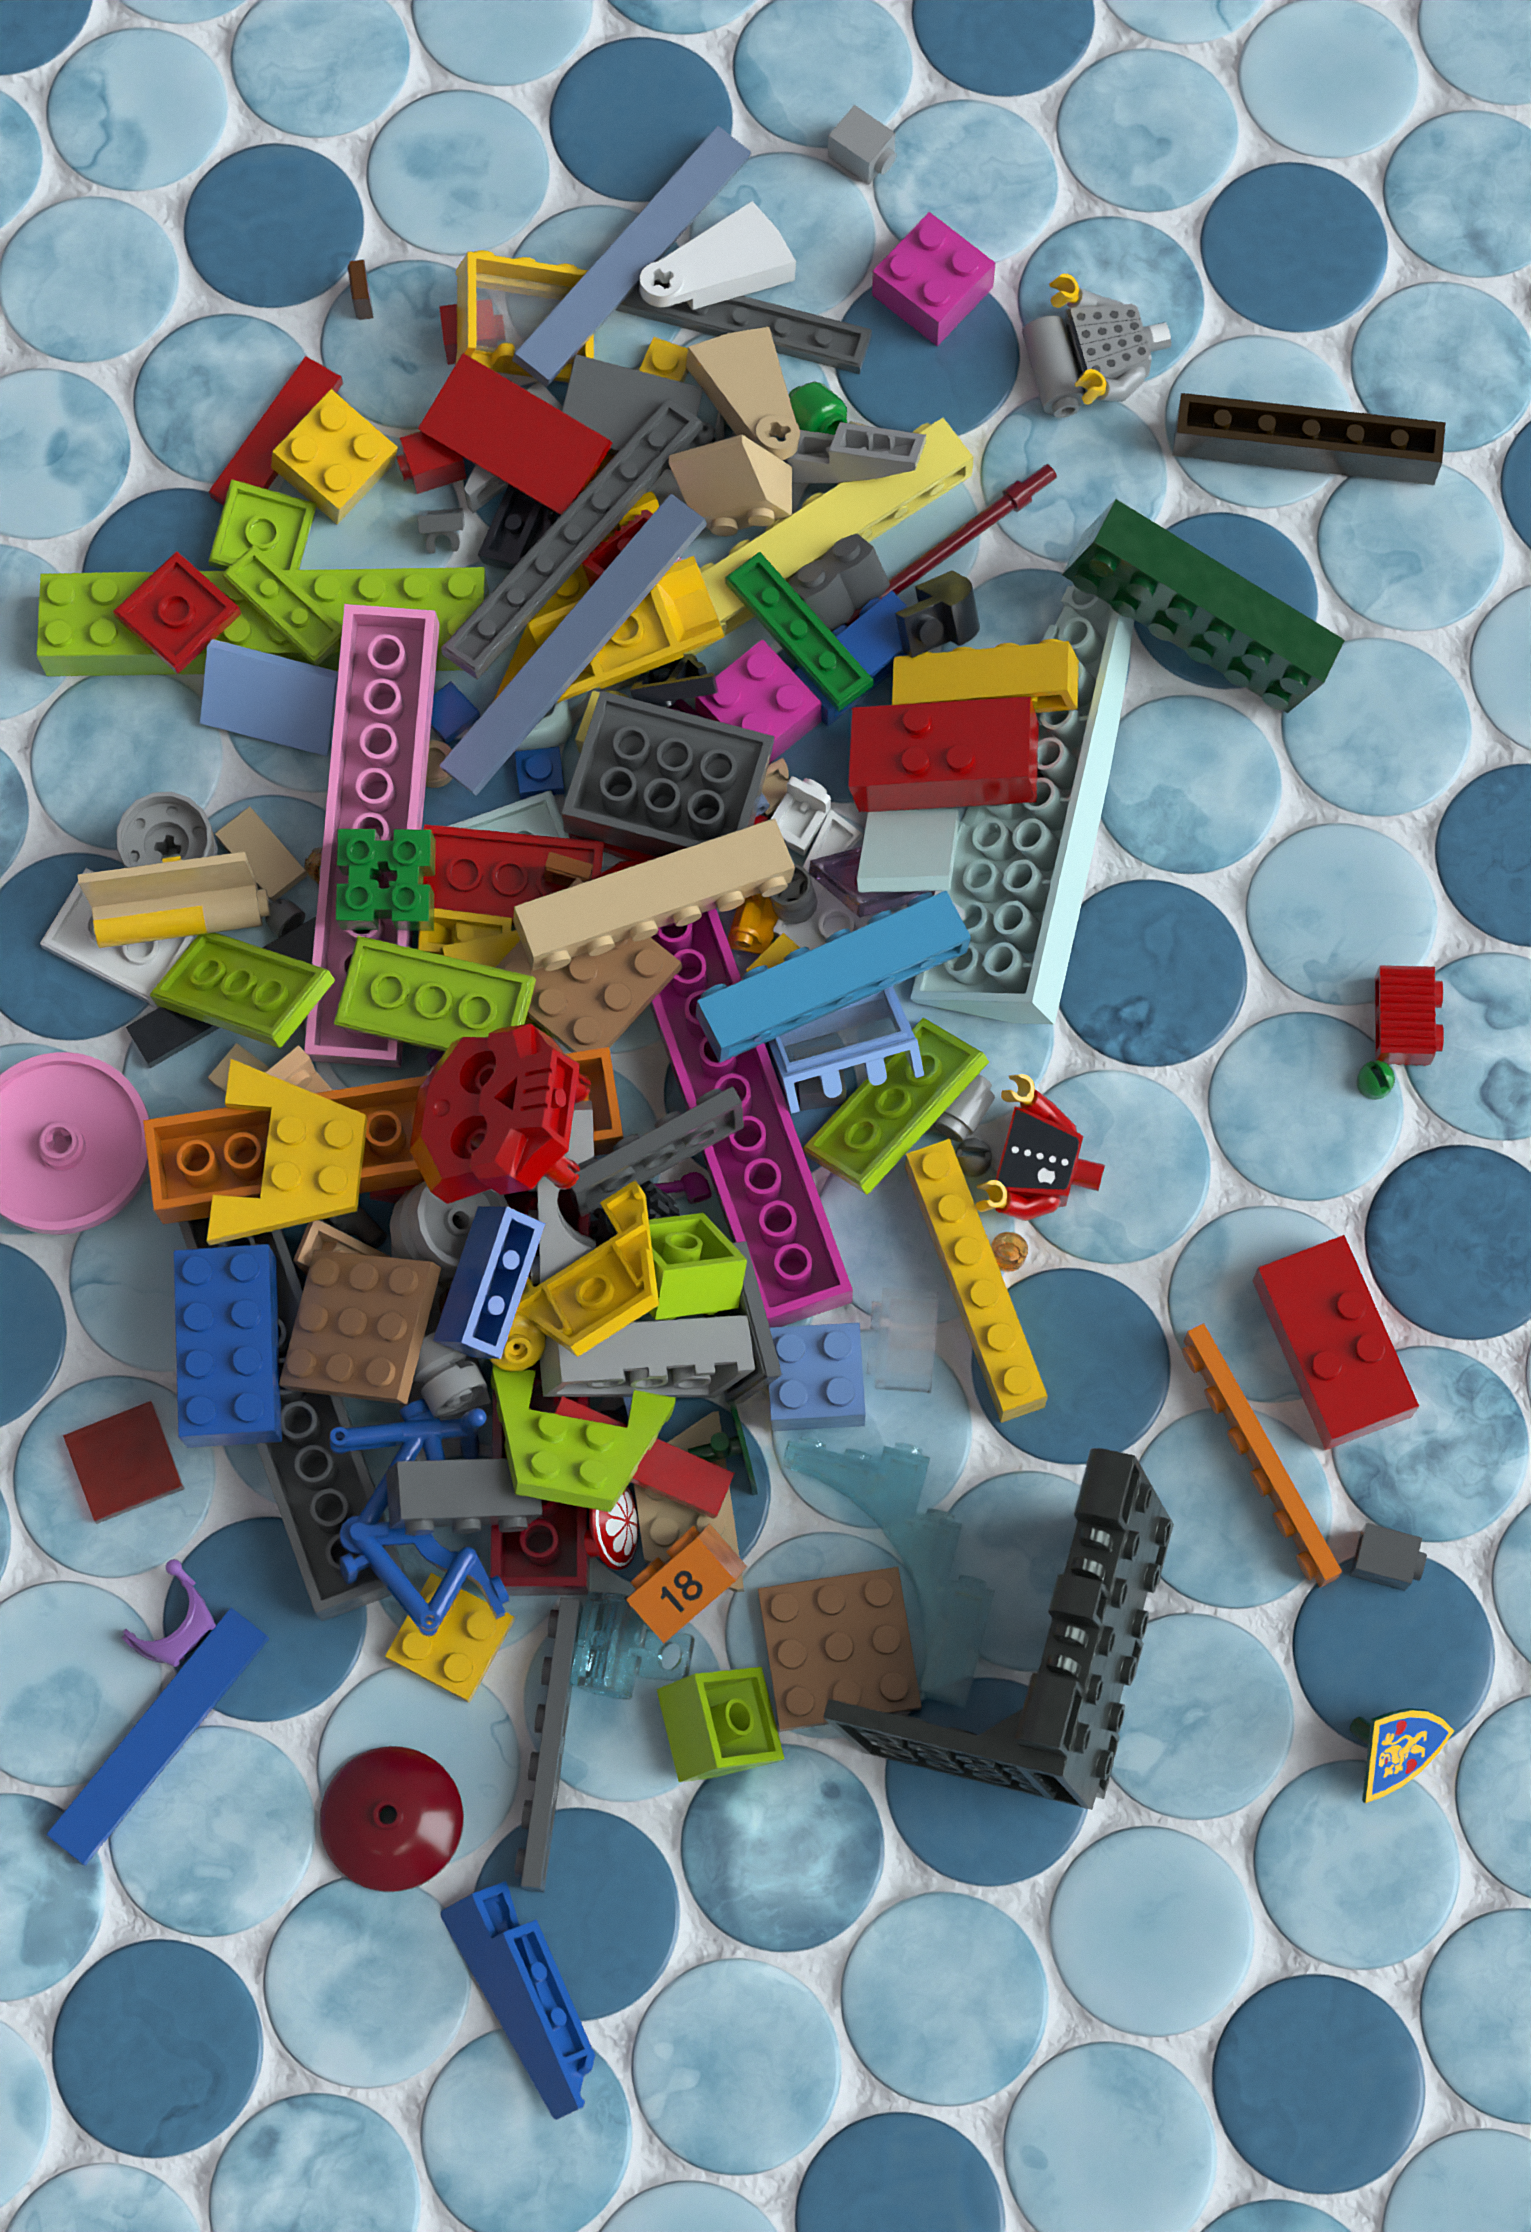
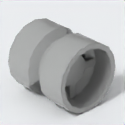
[413,1332,488,1417]

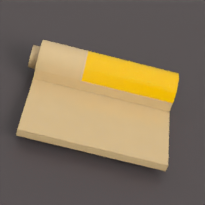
[77,852,270,948]

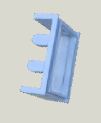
[765,986,924,1114]

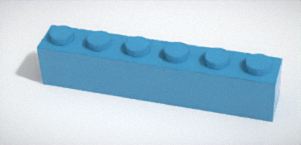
[695,891,971,1063]

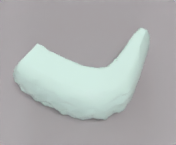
[516,700,572,751]

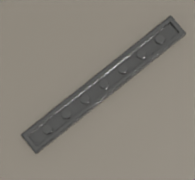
[441,398,703,680]

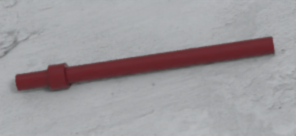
[843,464,1057,627]

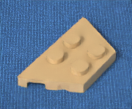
[634,1411,744,1593]

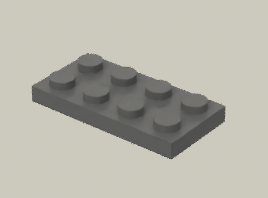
[569,1086,744,1217]

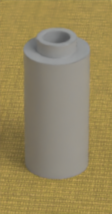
[1022,315,1085,418]

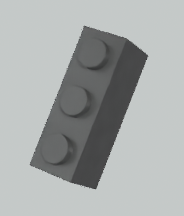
[386,1458,542,1535]

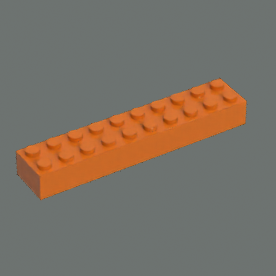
[143,1047,624,1224]

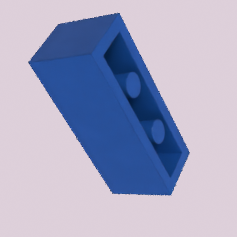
[793,591,908,727]
[433,1206,545,1359]

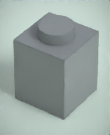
[828,105,897,185]

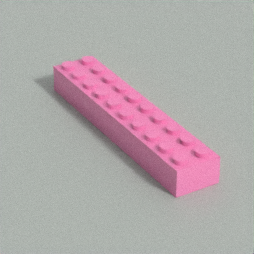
[304,604,440,1068]

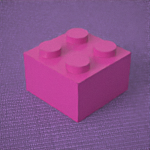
[872,212,996,347]
[695,639,821,764]

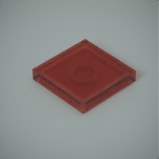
[63,1401,185,1524]

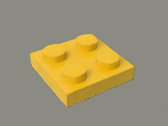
[385,1573,515,1703]

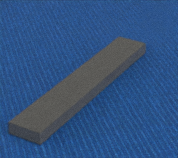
[615,279,872,374]

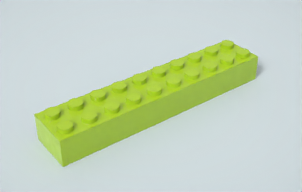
[37,567,489,677]

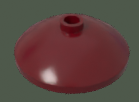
[319,1746,464,1892]

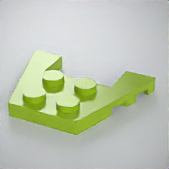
[490,1364,676,1512]

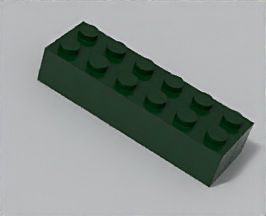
[1062,499,1345,713]

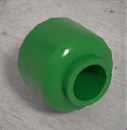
[788,381,847,435]

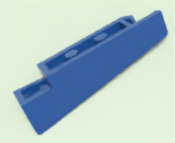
[440,1881,595,2120]

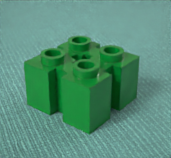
[336,829,436,931]

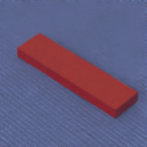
[208,356,343,506]
[553,1396,735,1519]

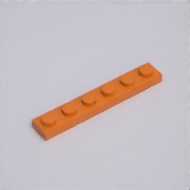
[1182,1323,1342,1588]

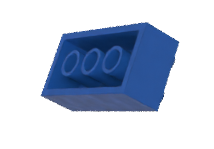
[174,1244,282,1448]

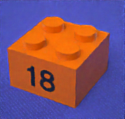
[626,1524,747,1643]

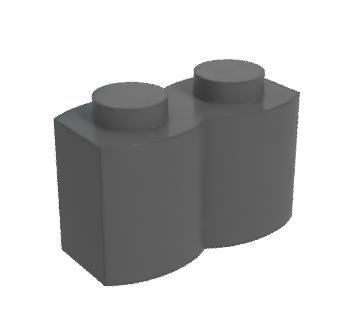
[788,533,890,632]

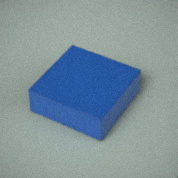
[431,681,480,745]

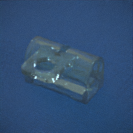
[569,1591,695,1700]

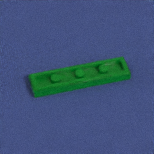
[725,551,873,712]

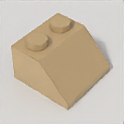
[669,435,792,536]

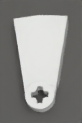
[640,201,796,310]

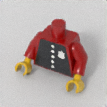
[976,1074,1105,1221]

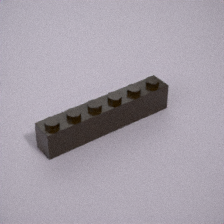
[1172,393,1446,485]

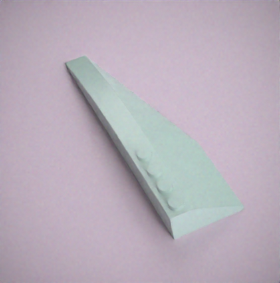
[910,514,1143,1025]

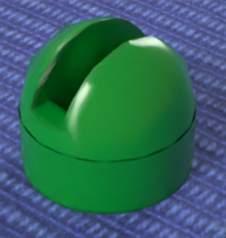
[1357,1060,1395,1100]

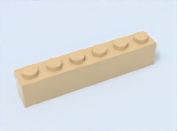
[513,818,795,971]

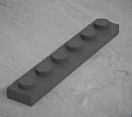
[515,1597,583,1893]

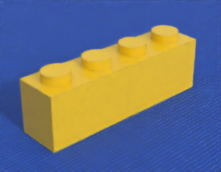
[892,639,1079,713]

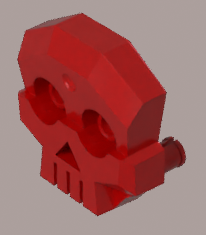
[409,1023,591,1204]

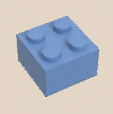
[769,1322,866,1431]

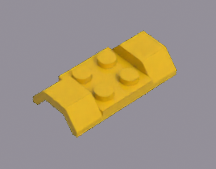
[528,556,725,703]

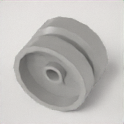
[390,1181,509,1282]

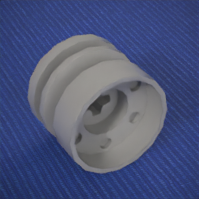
[116,792,218,868]

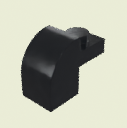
[895,570,980,658]

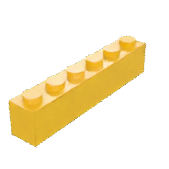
[905,1139,1048,1423]

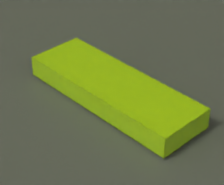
[222,544,342,666]

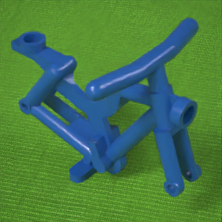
[330,1399,509,1637]

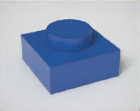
[515,746,565,799]

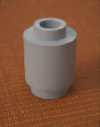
[932,1074,995,1142]

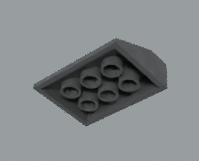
[561,691,775,857]

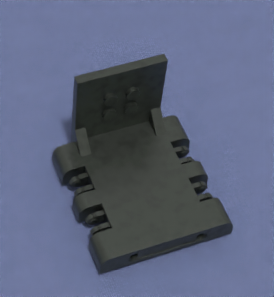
[823,1448,1174,1810]

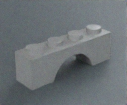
[528,1101,597,1284]

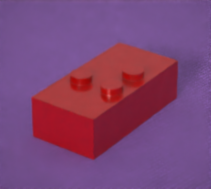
[848,696,1039,812]
[1252,1235,1419,1451]

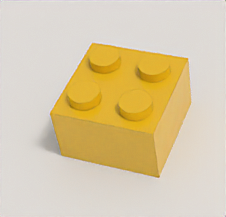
[271,389,398,525]

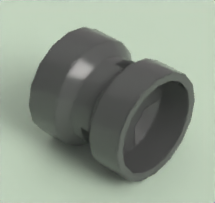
[769,864,818,924]

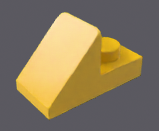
[417,908,512,955]

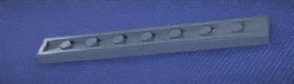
[512,126,752,387]
[439,494,707,796]

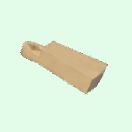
[686,327,800,460]

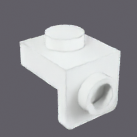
[770,776,831,856]

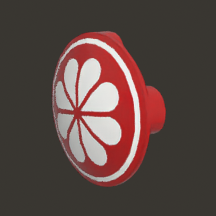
[584,1486,638,1570]

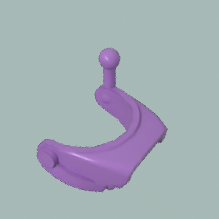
[121,1559,216,1667]

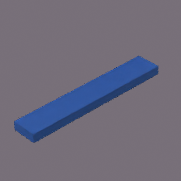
[46,1607,270,1866]

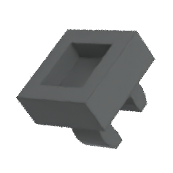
[417,508,465,553]

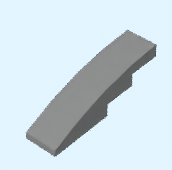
[778,422,926,483]

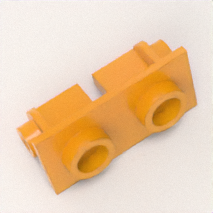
[727,893,778,955]

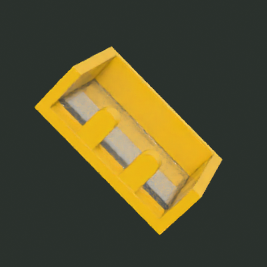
[455,250,594,383]

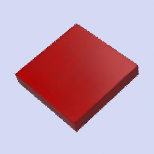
[113,551,242,674]

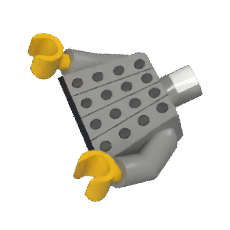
[1049,273,1171,405]

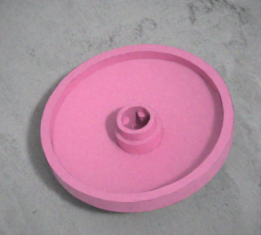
[0,1052,150,1235]

